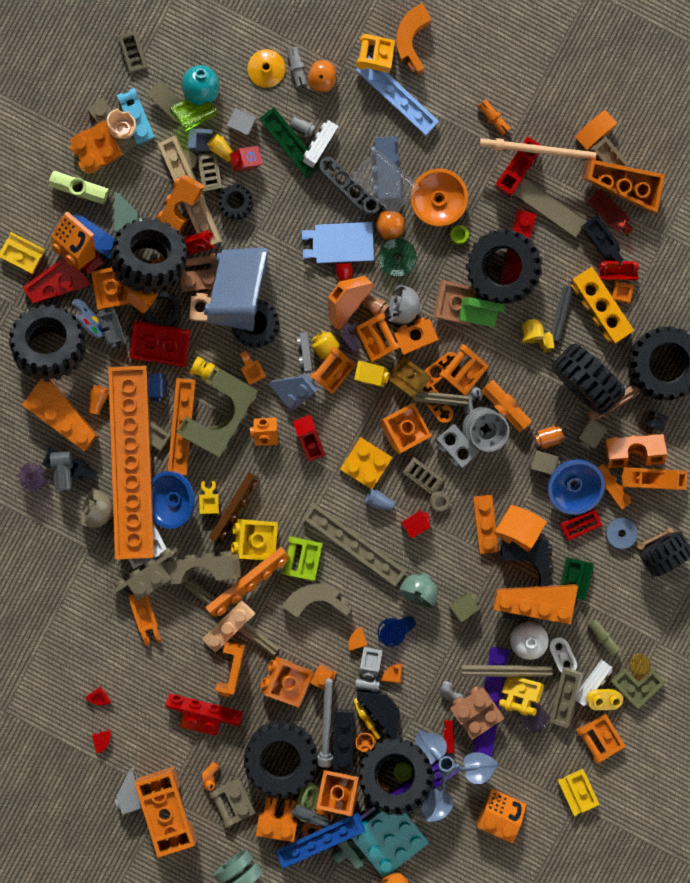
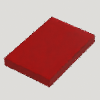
[129,321,191,368]

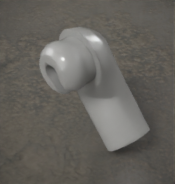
[463,387,481,414]

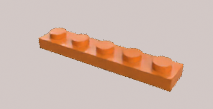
[168,378,196,475]
[206,547,290,618]

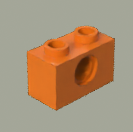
[394,317,439,355]

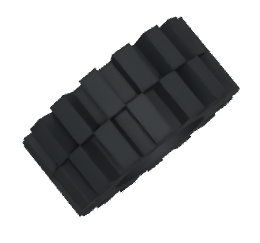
[218,184,253,220]

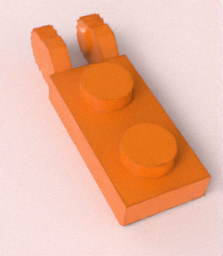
[128,594,162,646]

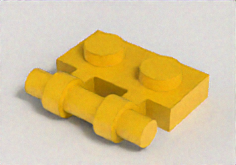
[499,677,545,716]

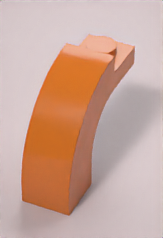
[396,3,432,76]
[622,467,688,490]

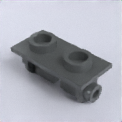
[97,307,126,349]

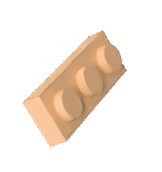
[202,600,255,653]

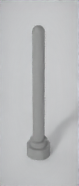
[317,678,333,767]

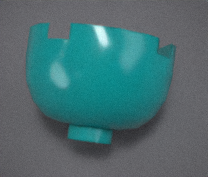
[181,65,220,105]

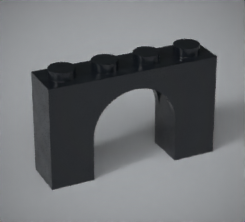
[501,540,552,618]

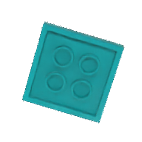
[351,810,429,878]

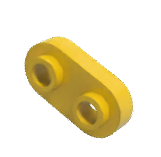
[586,689,623,710]

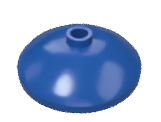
[547,459,605,515]
[152,471,195,529]

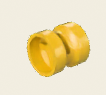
[190,356,216,381]

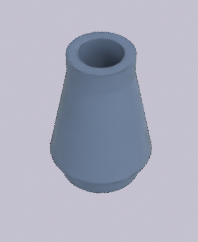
[365,489,395,512]

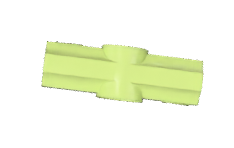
[49,171,109,205]

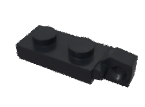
[580,215,624,264]
[42,447,97,481]

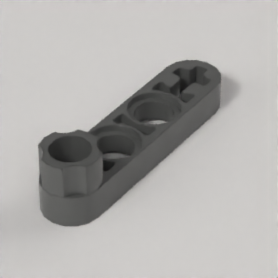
[318,157,379,216]

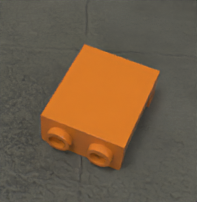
[215,641,246,697]

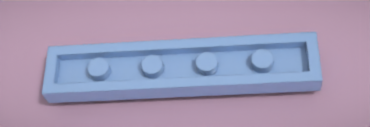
[356,56,439,136]

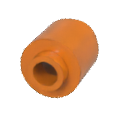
[534,426,564,449]

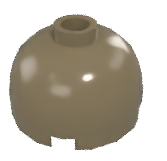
[80,489,114,528]

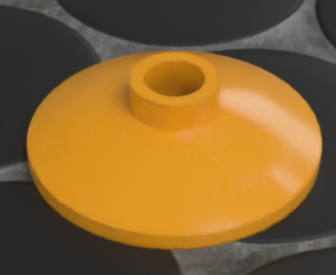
[247,49,286,88]

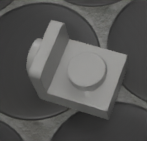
[359,647,383,679]

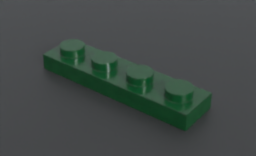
[259,107,319,179]

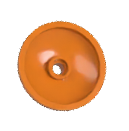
[410,168,468,227]

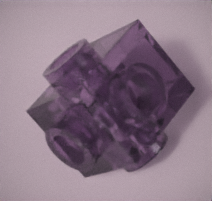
[17,462,49,493]

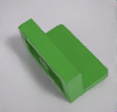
[459,297,505,327]

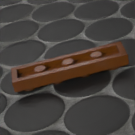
[209,472,260,543]

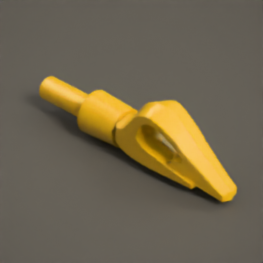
[354,698,381,739]

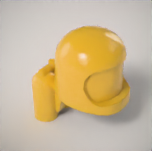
[522,319,555,353]

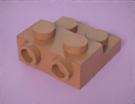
[450,685,504,740]

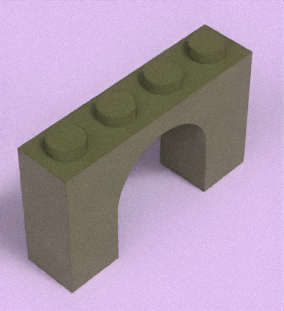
[176,366,258,457]

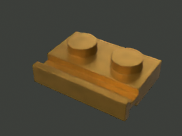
[389,356,431,399]

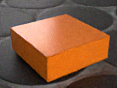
[611,281,634,304]

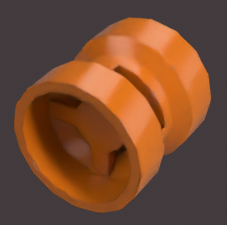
[355,733,377,752]

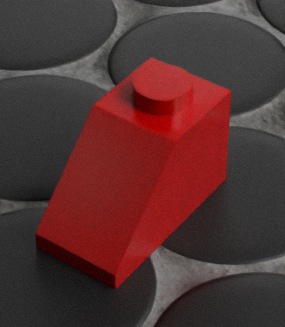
[293,415,326,462]

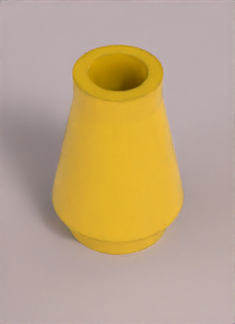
[207,134,233,162]

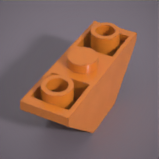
[328,276,374,331]

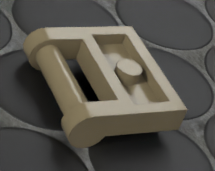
[209,777,256,828]

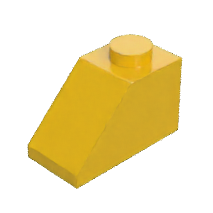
[354,361,390,387]

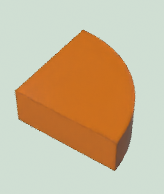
[348,626,368,651]
[381,664,403,683]

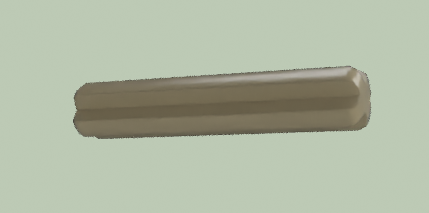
[412,391,469,406]

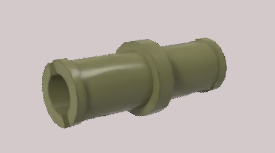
[587,618,621,656]

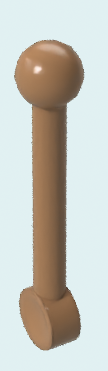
[637,528,674,550]

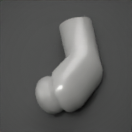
[440,681,464,701]

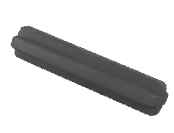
[551,285,573,341]

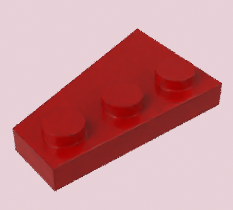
[22,257,92,304]

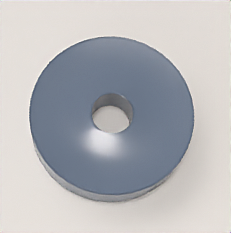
[606,518,637,549]

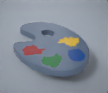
[72,299,104,338]

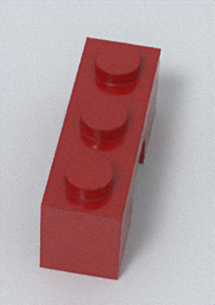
[494,136,542,198]

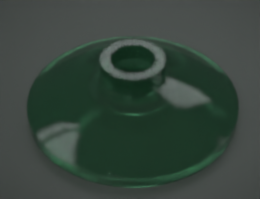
[379,238,417,277]

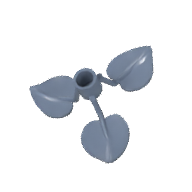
[415,731,498,822]

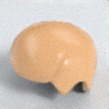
[106,109,136,139]

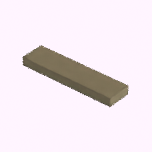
[513,178,586,238]

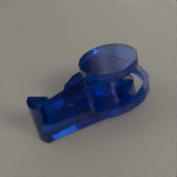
[377,616,416,647]

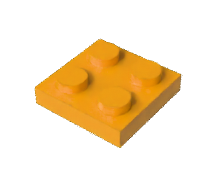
[340,437,393,489]

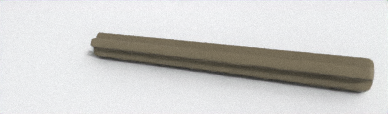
[185,578,279,656]

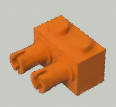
[256,796,298,842]

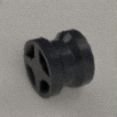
[645,411,668,431]

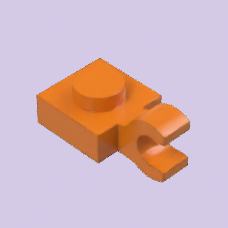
[240,350,267,385]

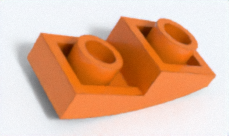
[574,110,618,151]

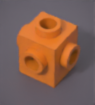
[250,417,278,446]

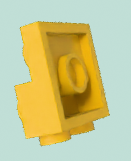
[231,519,278,560]

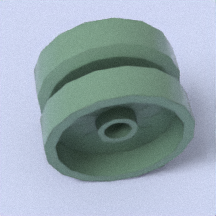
[213,849,263,883]

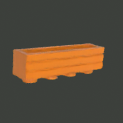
[598,464,632,509]

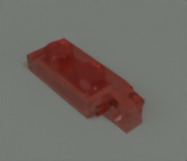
[586,189,634,236]

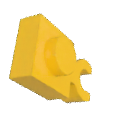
[199,481,219,514]

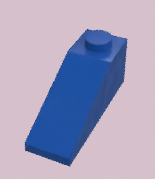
[74,212,114,259]

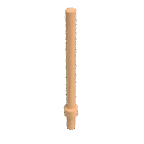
[480,138,596,160]

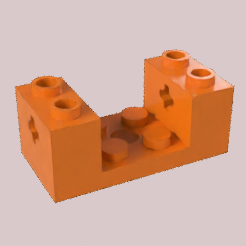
[134,766,197,858]

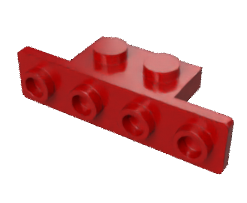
[165,693,243,736]

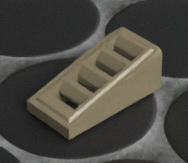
[118,30,148,73]
[197,152,223,193]
[402,457,444,494]

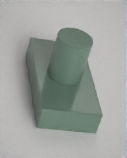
[332,839,366,869]

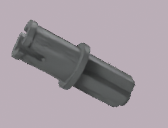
[291,804,330,828]

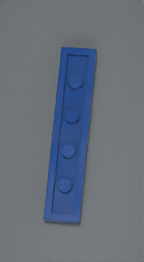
[275,813,366,869]

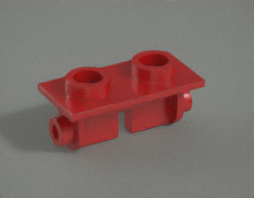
[183,230,215,256]
[598,260,639,280]

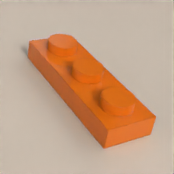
[473,494,499,554]

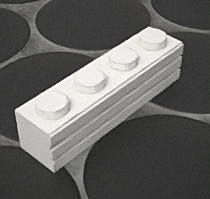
[303,120,338,168]
[576,659,612,706]

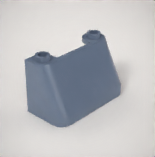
[204,248,268,331]

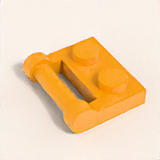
[356,34,395,73]

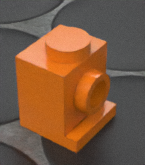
[310,664,337,690]

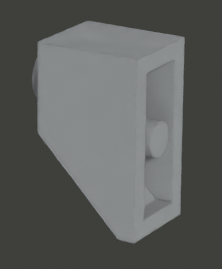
[115,767,142,815]

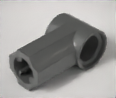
[50,451,73,490]

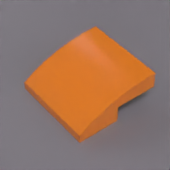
[494,505,547,552]

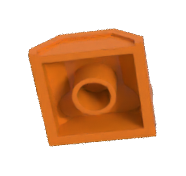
[380,402,432,454]

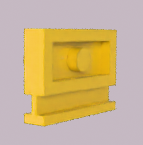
[0,232,46,274]
[558,769,600,816]

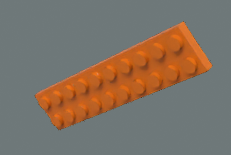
[108,366,155,559]

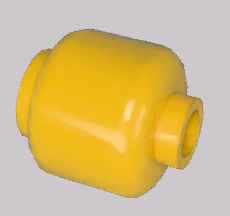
[312,331,340,360]

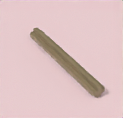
[460,665,553,677]

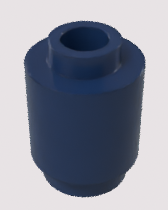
[147,374,167,401]

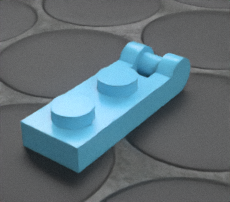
[117,88,155,145]

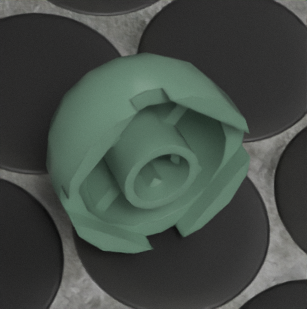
[398,573,438,608]

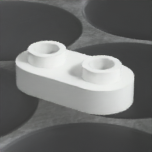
[549,637,577,672]

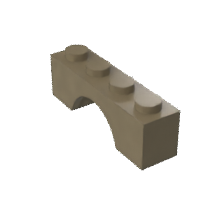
[161,551,241,585]

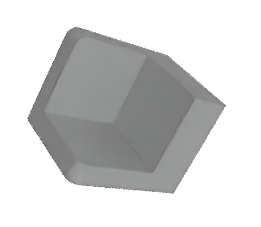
[227,108,257,135]

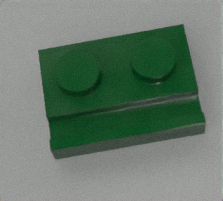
[560,557,594,601]

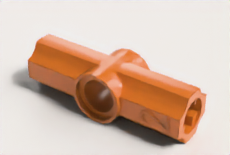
[481,379,532,433]

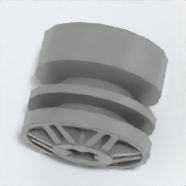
[463,407,509,452]

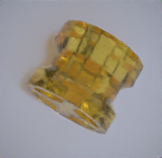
[629,654,651,674]

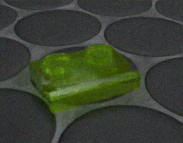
[170,99,218,131]

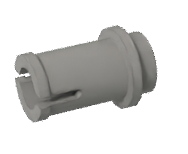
[290,116,316,137]
[355,677,380,693]

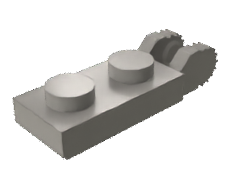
[297,332,314,383]

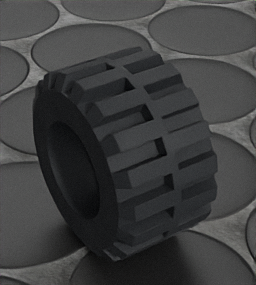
[231,300,280,348]
[640,532,690,577]

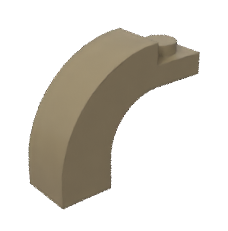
[282,583,351,618]

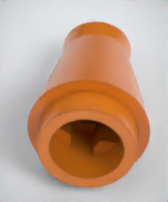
[89,385,109,415]

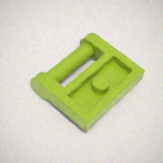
[281,536,323,581]

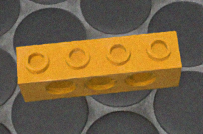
[570,267,634,345]

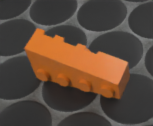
[22,378,98,451]

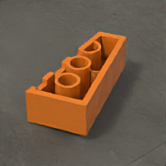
[582,159,665,213]
[492,584,578,624]

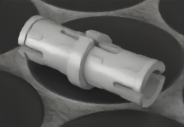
[286,47,308,88]

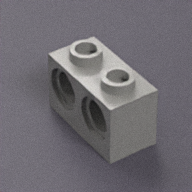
[436,424,480,468]

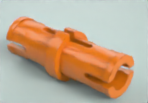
[477,99,511,136]

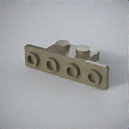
[111,547,178,600]

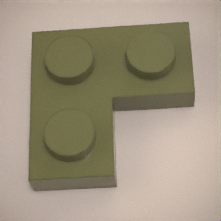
[610,668,665,709]

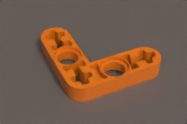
[421,352,457,423]

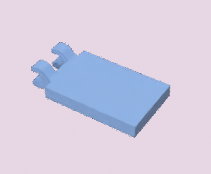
[302,222,374,264]

